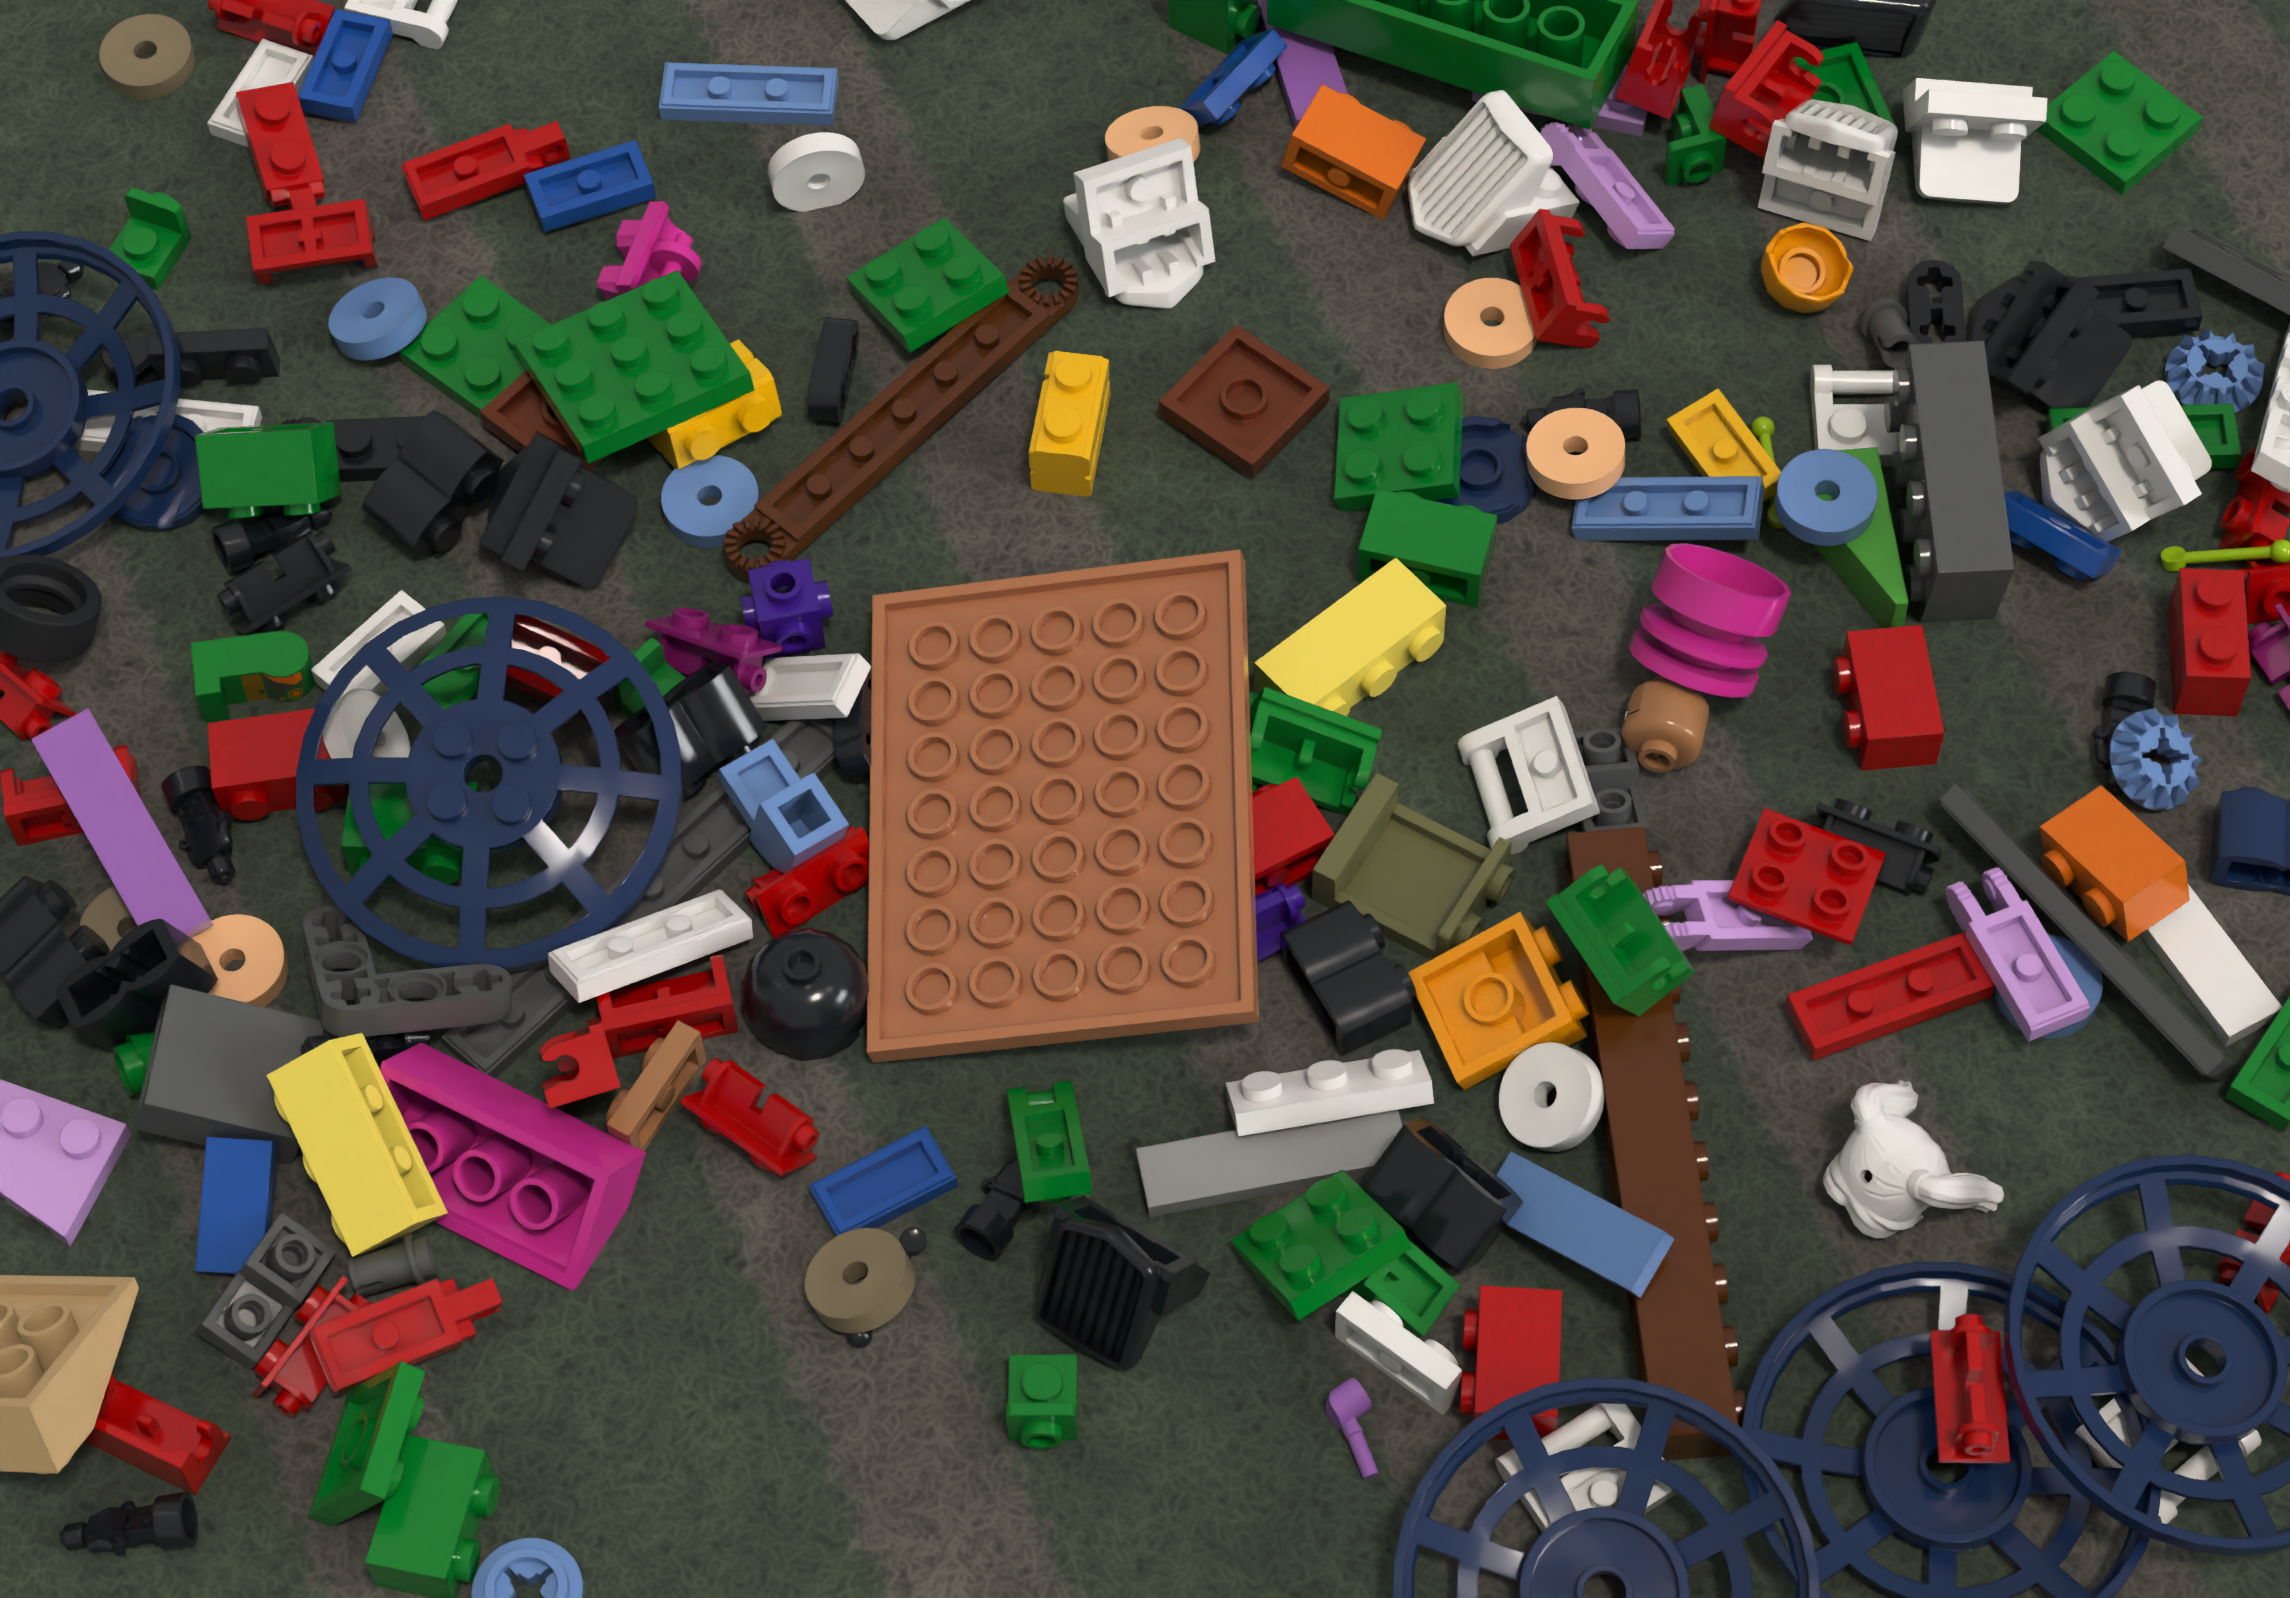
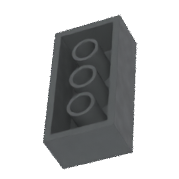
[1884,341,2014,623]

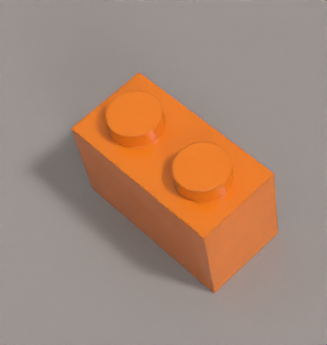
[1280,84,1427,220]
[2040,785,2190,942]

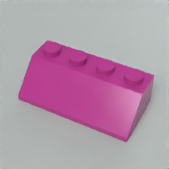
[380,1042,646,1291]

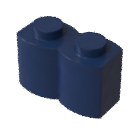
[2210,787,2290,896]

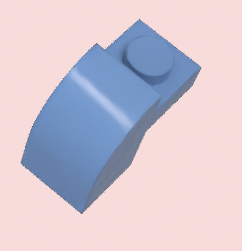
[717,739,849,873]

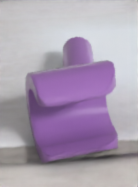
[1325,1378,1379,1480]

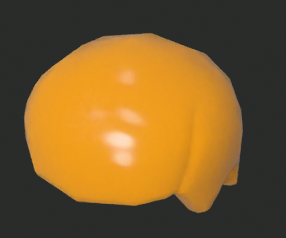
[1760,222,1853,314]

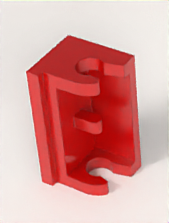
[1615,0,1702,120]
[1709,20,1824,159]
[246,199,378,284]
[1509,209,1610,348]
[0,744,142,846]
[597,954,739,1059]
[540,1017,621,1109]
[84,1374,231,1496]

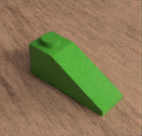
[1813,447,1908,628]

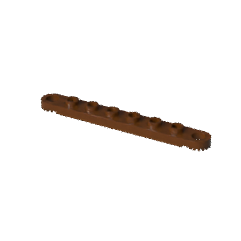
[723,255,1079,581]

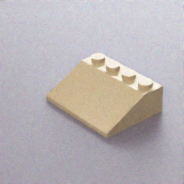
[0,1275,139,1474]

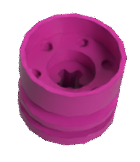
[1629,543,1791,698]

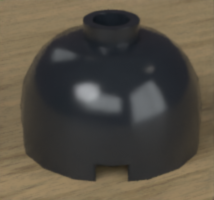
[742,928,869,1061]

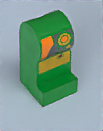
[191,631,315,723]

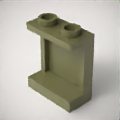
[1312,773,1516,960]

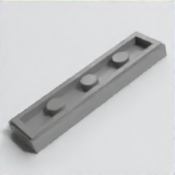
[1136,1110,1402,1217]

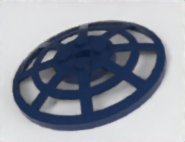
[0,231,180,559]
[296,596,683,973]
[2004,1154,2290,1556]
[1741,1262,2163,1598]
[1393,1377,1819,1598]

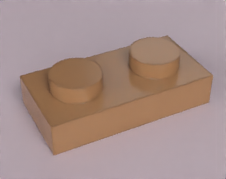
[606,1020,707,1151]

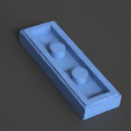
[659,62,839,125]
[1572,476,1765,541]
[1497,1151,1675,1298]

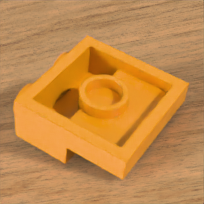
[1408,912,1590,1090]

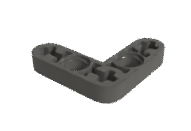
[303,906,512,1037]

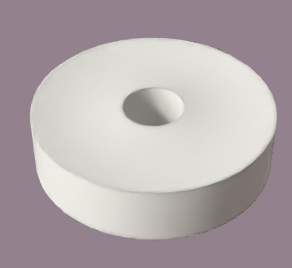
[768,132,865,212]
[322,688,411,759]
[1499,1042,1605,1152]

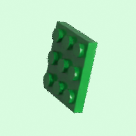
[514,270,755,464]

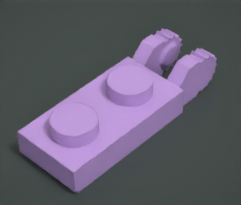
[1540,123,1675,249]
[1945,867,2090,1042]
[1643,880,1813,951]

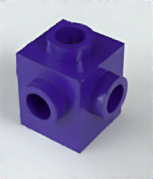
[740,558,833,660]

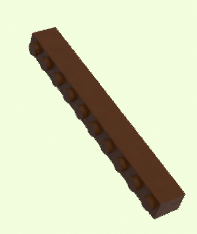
[1564,827,1746,1461]

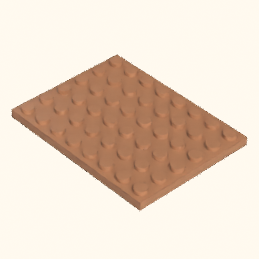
[867,549,1259,1063]

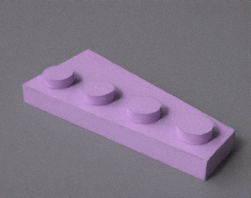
[0,1079,132,1247]

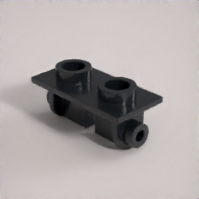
[217,530,352,635]
[1812,798,1942,895]

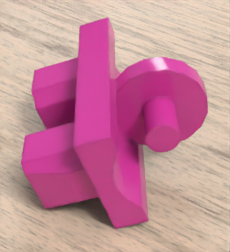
[596,201,702,301]

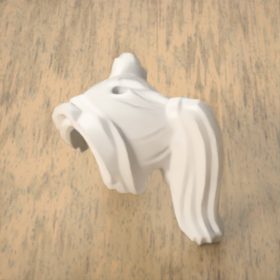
[1823,1080,2005,1238]

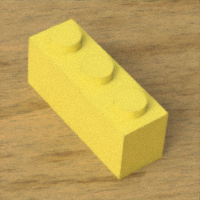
[1254,558,1446,716]
[266,1033,448,1257]

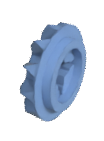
[2165,328,2265,413]
[2110,708,2203,811]
[471,1538,584,1598]

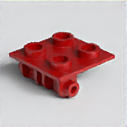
[1727,808,1886,946]

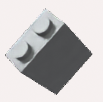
[133,984,324,1164]

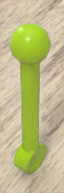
[1751,416,1784,528]
[2161,539,2290,572]

